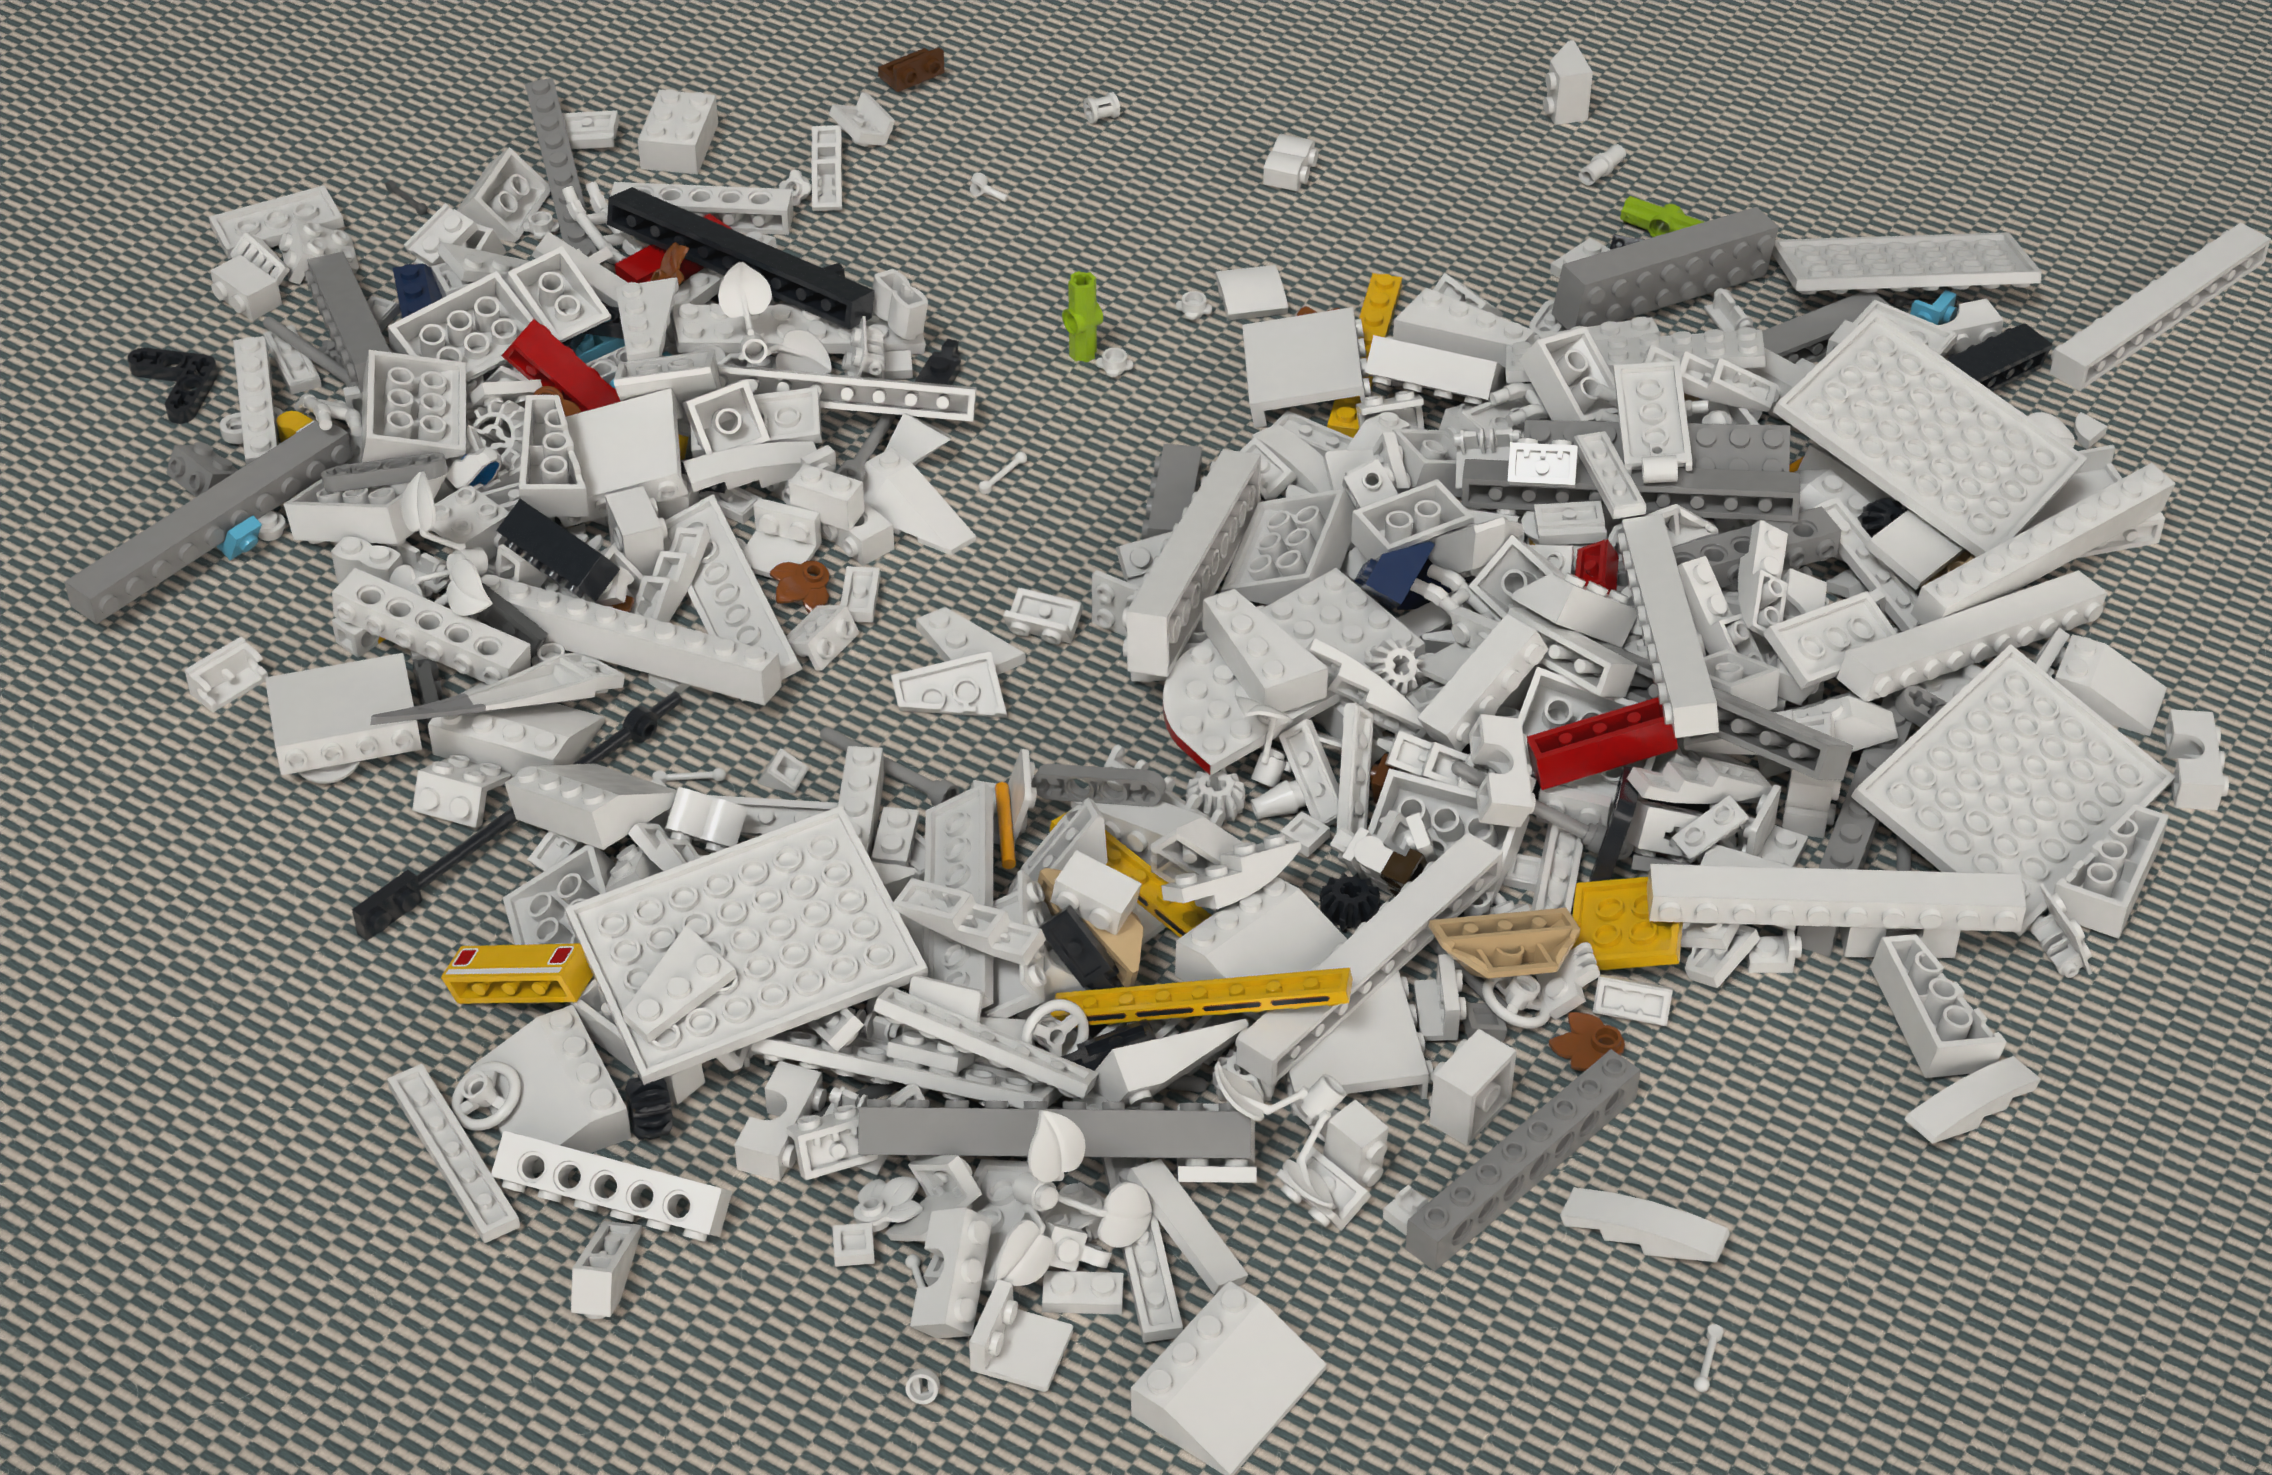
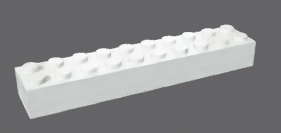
[1122,449,1261,677]

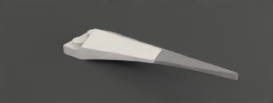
[370,653,625,725]

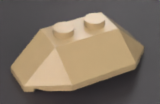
[1037,868,1144,987]
[1429,908,1580,979]

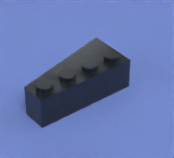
[496,499,620,601]

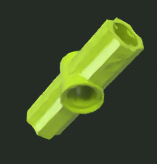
[1620,196,1704,237]
[1062,271,1104,362]

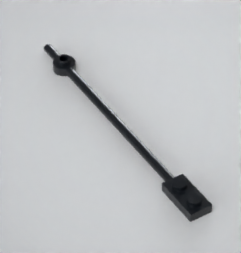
[352,691,682,941]

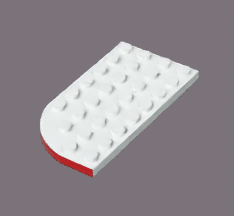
[1163,568,1425,776]

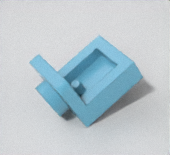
[1910,290,1957,325]
[217,515,262,561]

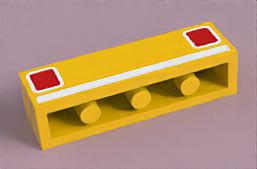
[441,943,593,1004]

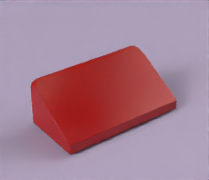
[1575,539,1619,594]

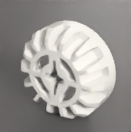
[466,400,525,481]

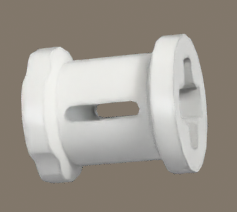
[1083,92,1120,124]

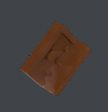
[878,47,945,92]

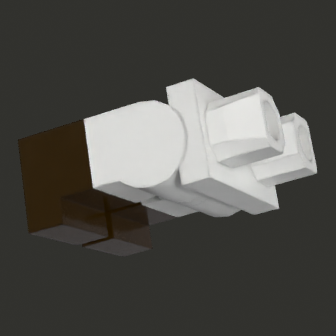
[1330,827,1428,897]

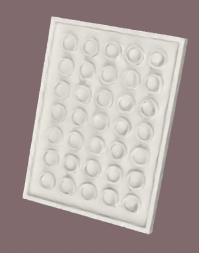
[1772,310,2087,557]
[1851,644,2175,937]
[565,806,928,1085]

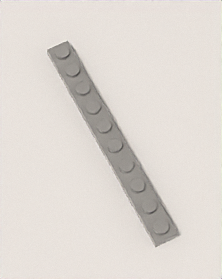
[525,78,597,257]

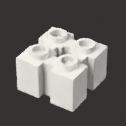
[1782,768,1841,838]

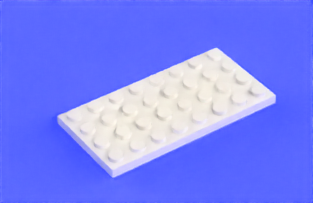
[1772,232,2042,295]

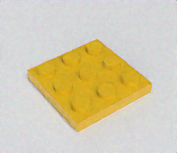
[1570,877,1683,970]

